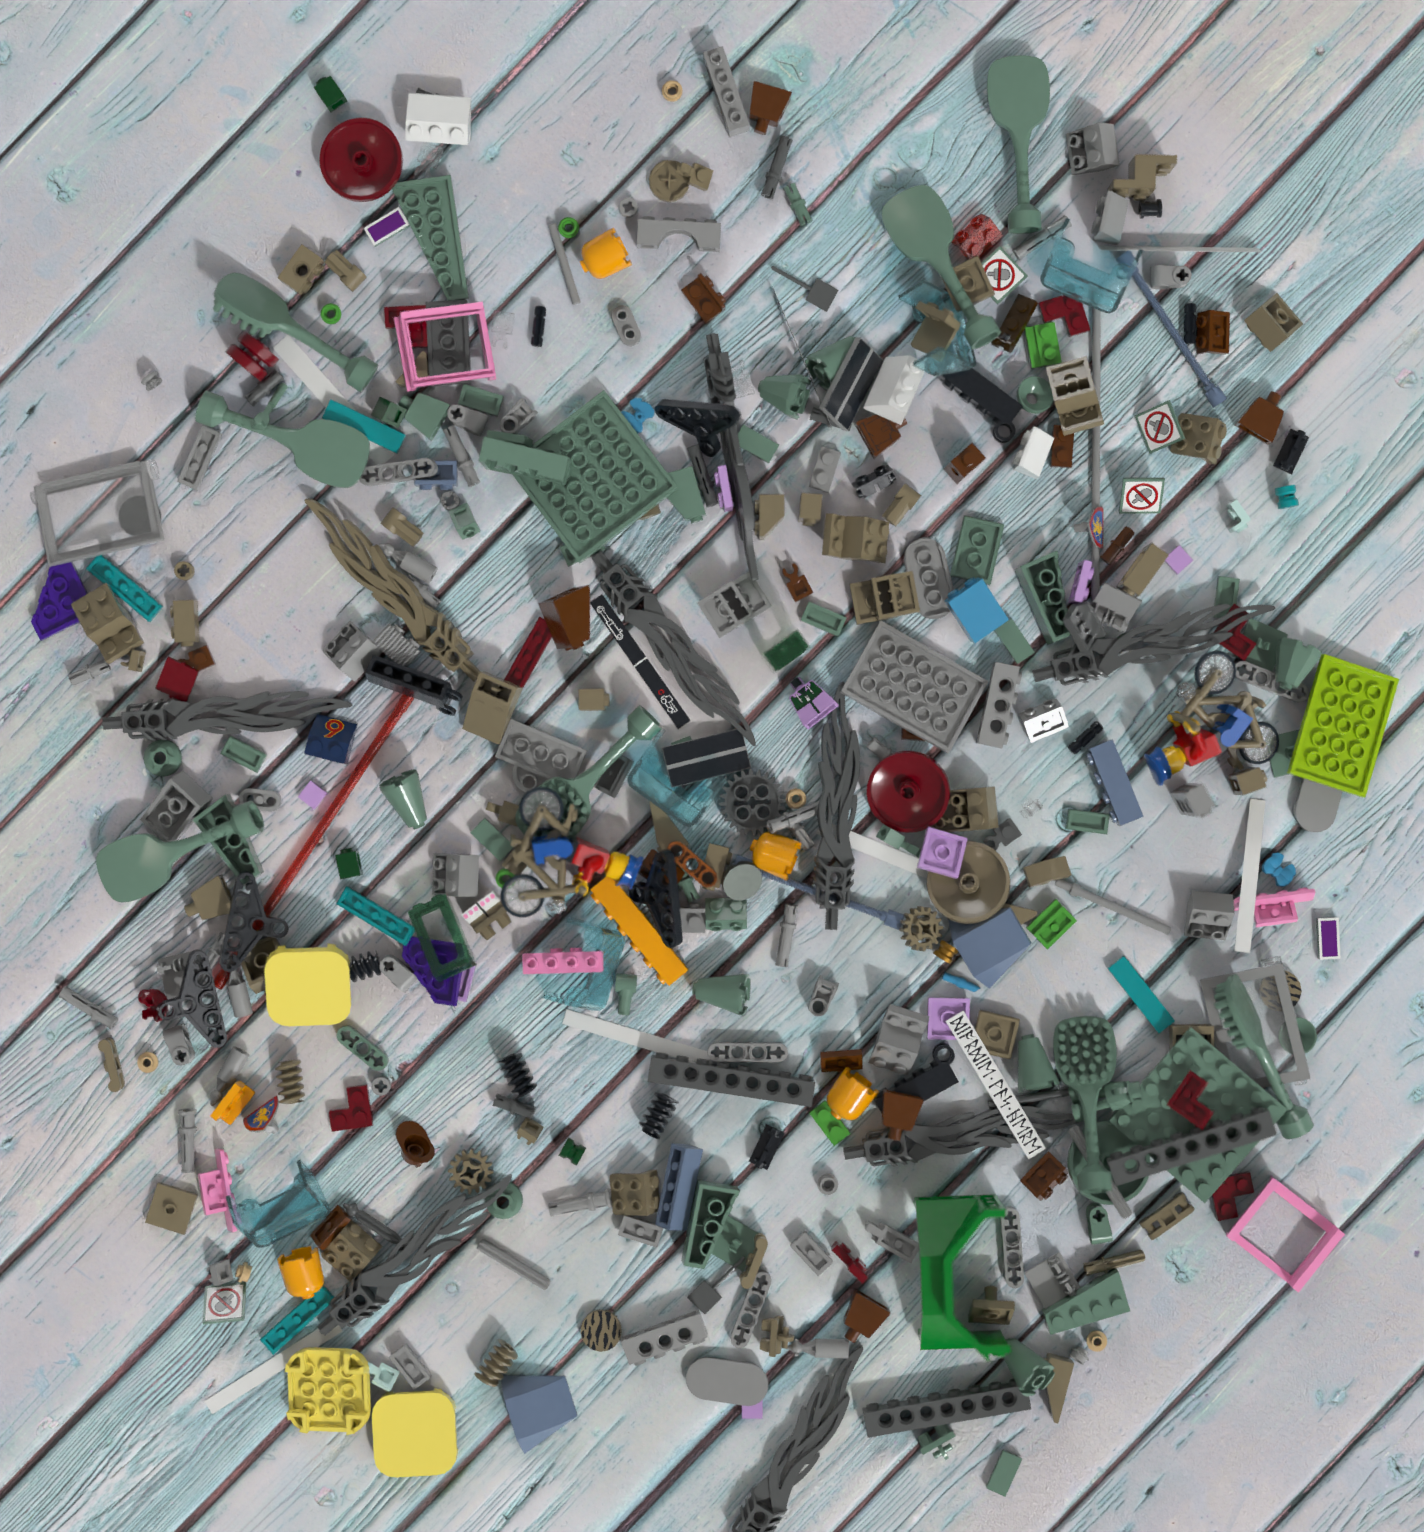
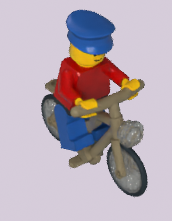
[1144,651,1279,786]
[500,787,644,918]

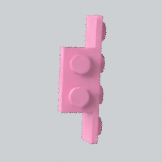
[1233,888,1315,927]
[522,948,604,974]
[198,1148,239,1232]

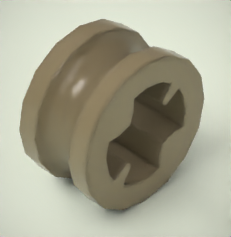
[174,561,195,580]

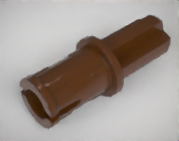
[1100,526,1135,565]

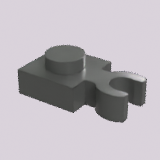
[983,818,1022,851]

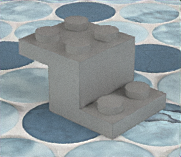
[697,572,772,638]
[868,1004,929,1076]

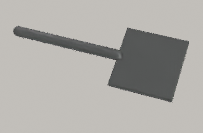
[771,266,838,312]
[687,1256,745,1314]

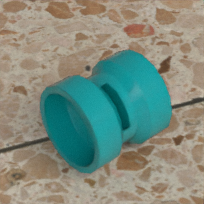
[1275,485,1299,509]

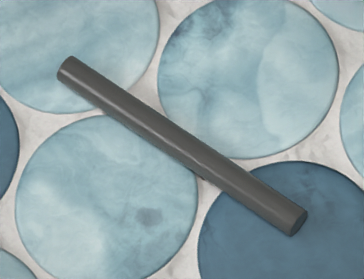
[988,1088,1070,1109]

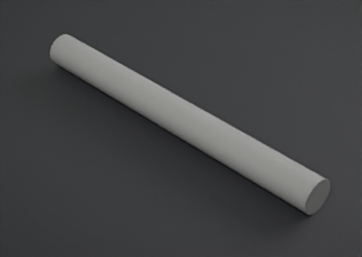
[548,223,581,305]

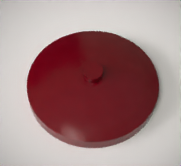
[319,118,403,202]
[867,751,950,833]

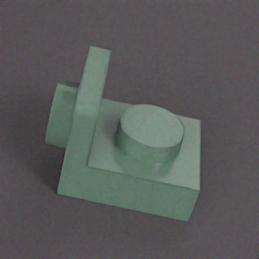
[448,503,481,540]

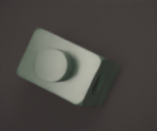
[399,393,450,441]

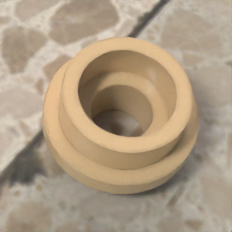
[662,80,683,102]
[786,789,806,809]
[137,1052,159,1073]
[235,1262,252,1283]
[1086,1330,1107,1352]

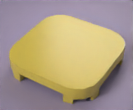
[264,943,352,1026]
[285,1347,371,1435]
[372,1388,458,1478]

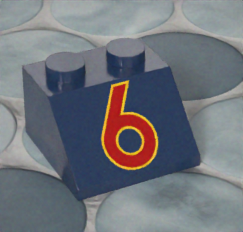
[304,714,358,764]

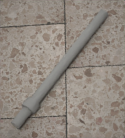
[1055,879,1171,935]

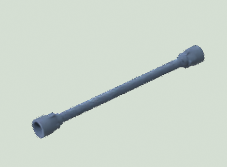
[1116,251,1227,408]
[734,854,904,930]

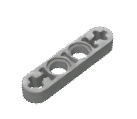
[359,458,438,486]
[1231,661,1310,702]
[707,1042,788,1062]
[1000,1206,1024,1288]
[730,1270,771,1348]

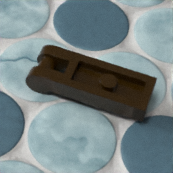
[991,293,1038,353]

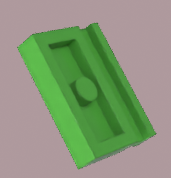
[1024,322,1062,369]
[1026,899,1077,950]

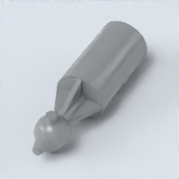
[379,544,438,584]
[226,955,253,1018]
[210,1046,249,1106]
[787,1339,849,1358]

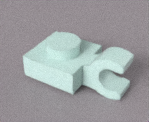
[368,1362,400,1392]

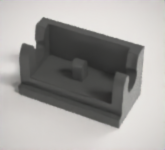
[595,755,634,798]

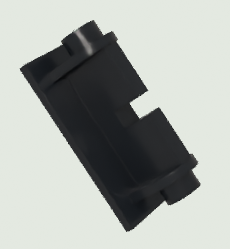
[1273,429,1309,475]
[851,465,896,499]
[749,1124,785,1170]

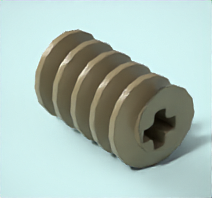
[275,1059,305,1104]
[474,1339,518,1387]

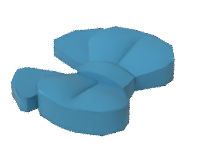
[621,398,655,434]
[1262,853,1296,887]

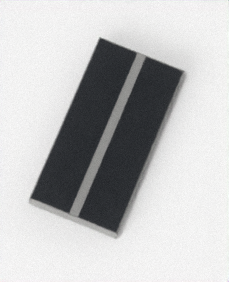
[819,337,884,431]
[661,729,751,788]

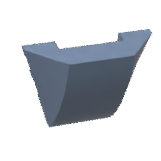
[948,907,1032,989]
[501,1374,578,1454]

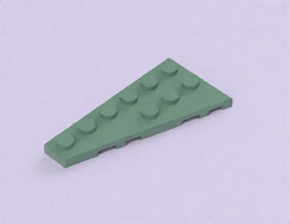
[392,175,469,301]

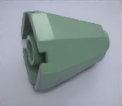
[758,374,811,420]
[1275,637,1322,691]

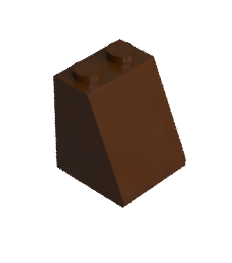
[538,585,590,651]

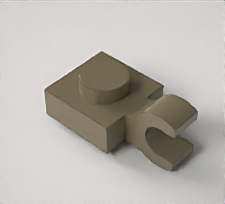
[675,162,714,191]
[486,800,519,827]

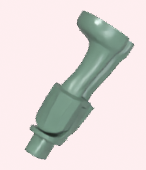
[1068,1081,1143,1122]

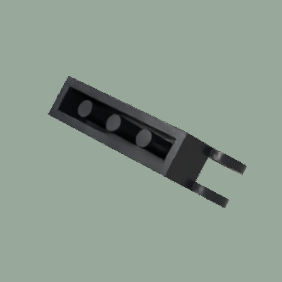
[940,357,1023,443]
[365,655,463,716]
[874,1043,959,1114]

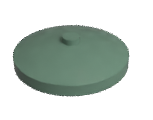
[1067,1121,1151,1205]

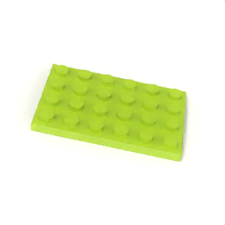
[1287,654,1399,798]

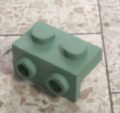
[705,898,747,931]

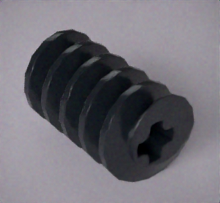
[349,951,381,983]
[497,1053,537,1099]
[639,1092,679,1139]

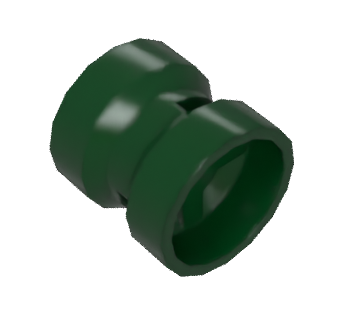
[558,1137,586,1166]

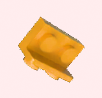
[210,1080,255,1125]

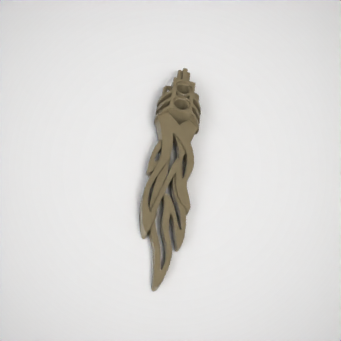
[304,498,480,682]

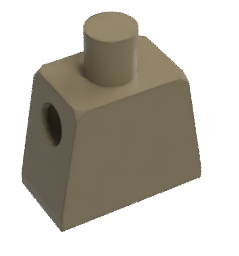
[184,875,232,920]

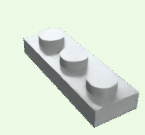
[177,425,223,491]

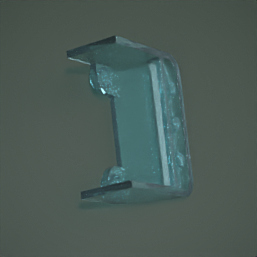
[1040,218,1143,313]
[898,279,976,376]
[627,729,729,827]
[543,916,625,1011]
[226,1160,330,1248]

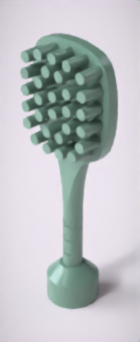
[987,55,1050,234]
[882,185,1001,349]
[213,272,379,393]
[195,391,370,488]
[515,705,663,838]
[96,801,264,903]
[1214,974,1314,1139]
[1053,1016,1117,1193]

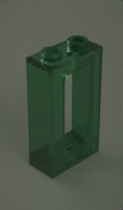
[762,630,810,674]
[407,894,477,982]

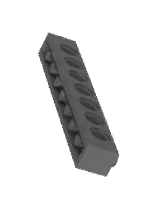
[647,1052,815,1107]
[1106,1106,1277,1186]
[862,1379,1031,1438]

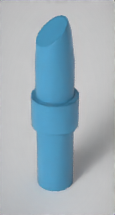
[942,972,981,992]

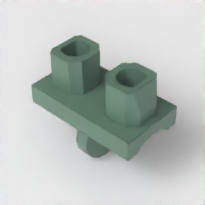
[918,1424,956,1460]

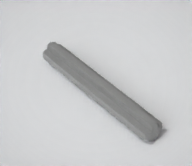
[477,1239,551,1290]

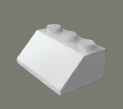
[405,93,471,145]
[863,355,928,425]

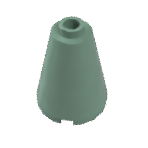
[805,336,855,390]
[379,769,427,829]
[692,974,751,1016]
[1018,1034,1059,1093]
[1003,1338,1055,1397]

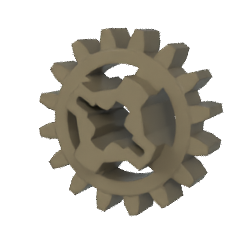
[899,906,943,951]
[448,1148,494,1194]

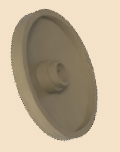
[927,841,1010,924]

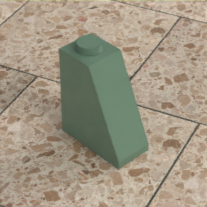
[667,466,706,523]

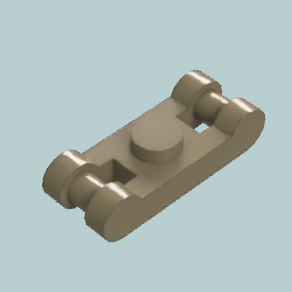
[98,1037,125,1092]
[1139,1192,1195,1240]
[739,1233,768,1289]

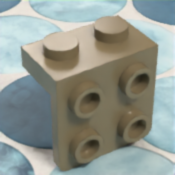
[911,301,961,360]
[1170,413,1227,465]
[610,1170,660,1216]
[321,1219,382,1281]

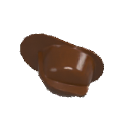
[395,1121,435,1168]

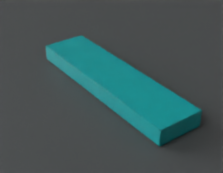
[322,399,406,454]
[86,555,163,622]
[336,886,417,946]
[1107,956,1175,1033]
[260,1285,334,1355]

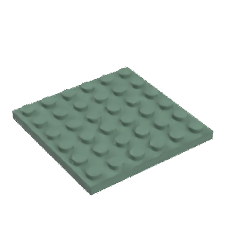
[513,390,679,564]
[1109,1026,1287,1203]

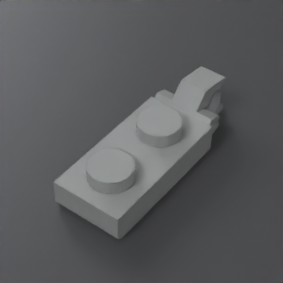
[864,1221,919,1263]

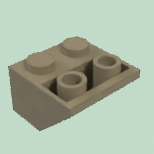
[754,494,785,540]

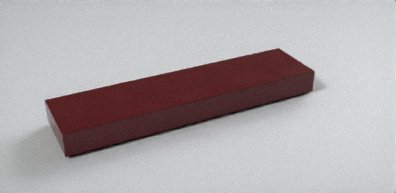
[504,616,552,690]

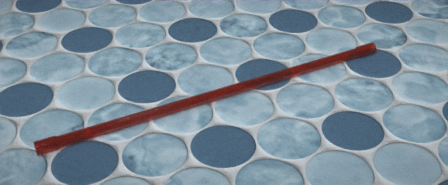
[214,694,415,990]

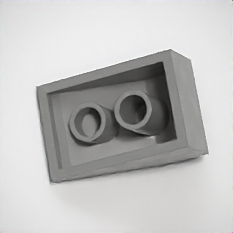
[140,771,213,842]

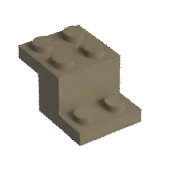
[1107,154,1177,201]
[1046,356,1104,436]
[822,513,889,563]
[849,571,920,625]
[71,583,144,664]

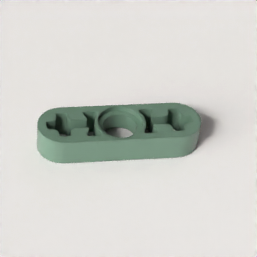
[337,1025,389,1071]

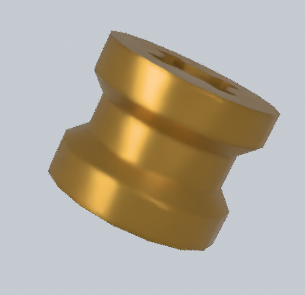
[933,940,958,964]

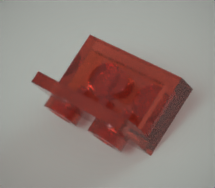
[951,214,1003,260]

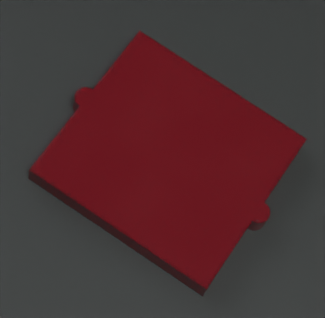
[155,656,199,702]

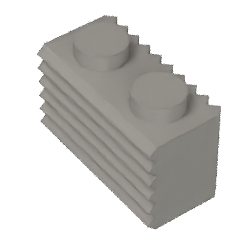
[372,624,421,667]

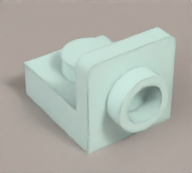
[1227,499,1251,533]

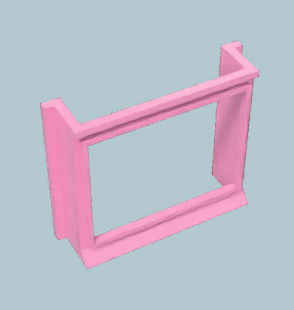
[394,302,496,392]
[1226,1176,1345,1293]

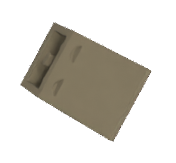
[462,672,523,745]
[931,786,999,832]

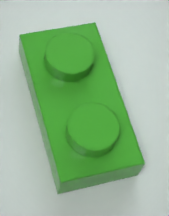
[809,1100,851,1146]

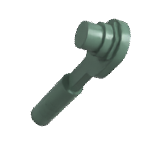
[252,383,288,432]

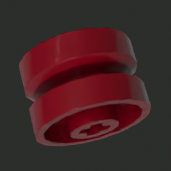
[225,330,279,382]

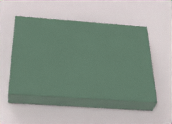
[950,515,1005,585]

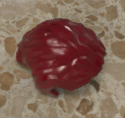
[138,989,168,1022]

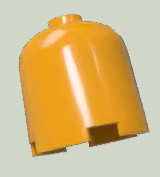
[580,227,632,279]
[750,832,802,881]
[827,1067,879,1120]
[277,1246,324,1299]

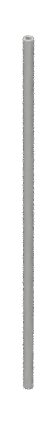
[1091,290,1101,603]

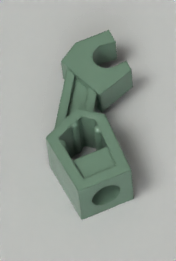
[876,825,921,858]

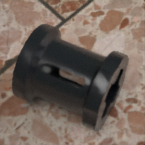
[1138,199,1162,219]

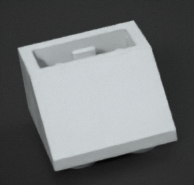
[1012,426,1054,479]

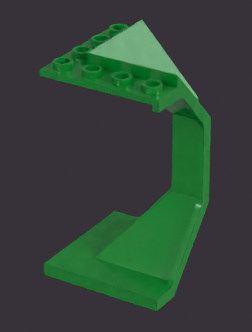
[914,1194,1011,1363]

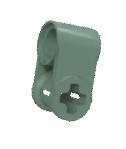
[1086,1202,1113,1245]

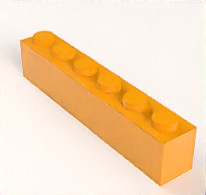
[590,877,688,986]

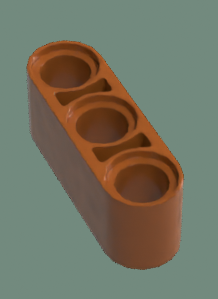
[667,841,717,888]

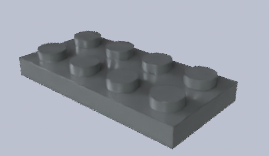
[426,300,472,386]

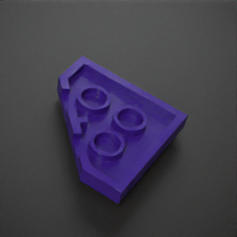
[31,562,88,641]
[402,936,466,1006]

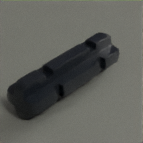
[1184,303,1196,344]
[531,306,546,347]
[1068,721,1103,754]

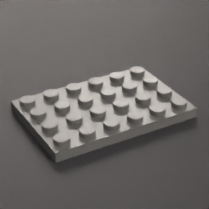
[840,620,989,753]

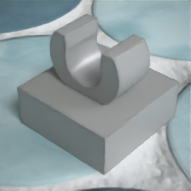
[207,1259,233,1286]

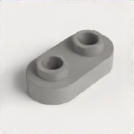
[612,305,641,347]
[239,788,282,811]

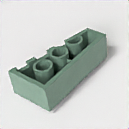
[479,437,571,485]
[1015,551,1071,645]
[193,794,264,886]
[681,1179,740,1269]
[1042,1268,1130,1335]

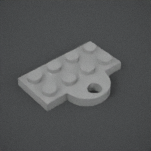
[495,719,587,792]

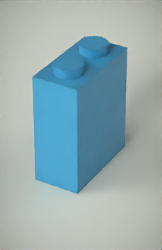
[944,577,1009,643]

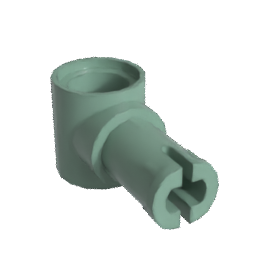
[615,973,637,1015]

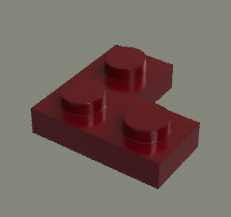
[1038,291,1090,337]
[384,305,428,348]
[1213,603,1256,661]
[1167,1070,1214,1129]
[329,1084,374,1132]
[1212,1171,1254,1221]
[831,1241,868,1284]

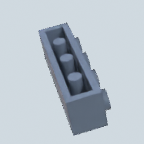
[1086,739,1144,826]
[655,1143,703,1231]

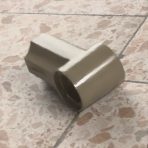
[325,250,367,292]
[882,483,922,527]
[380,507,424,547]

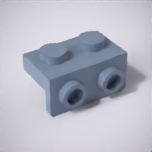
[414,461,458,490]

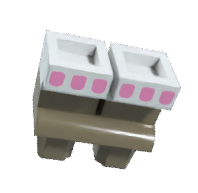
[461,890,512,940]

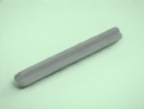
[1068,1126,1132,1219]

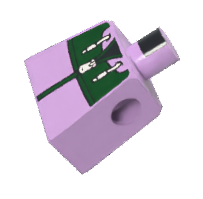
[789,677,839,729]

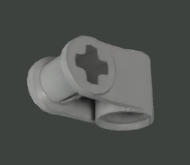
[1151,265,1192,289]
[500,398,538,434]
[447,404,489,436]
[379,955,417,993]
[808,975,839,1017]
[163,1024,195,1066]

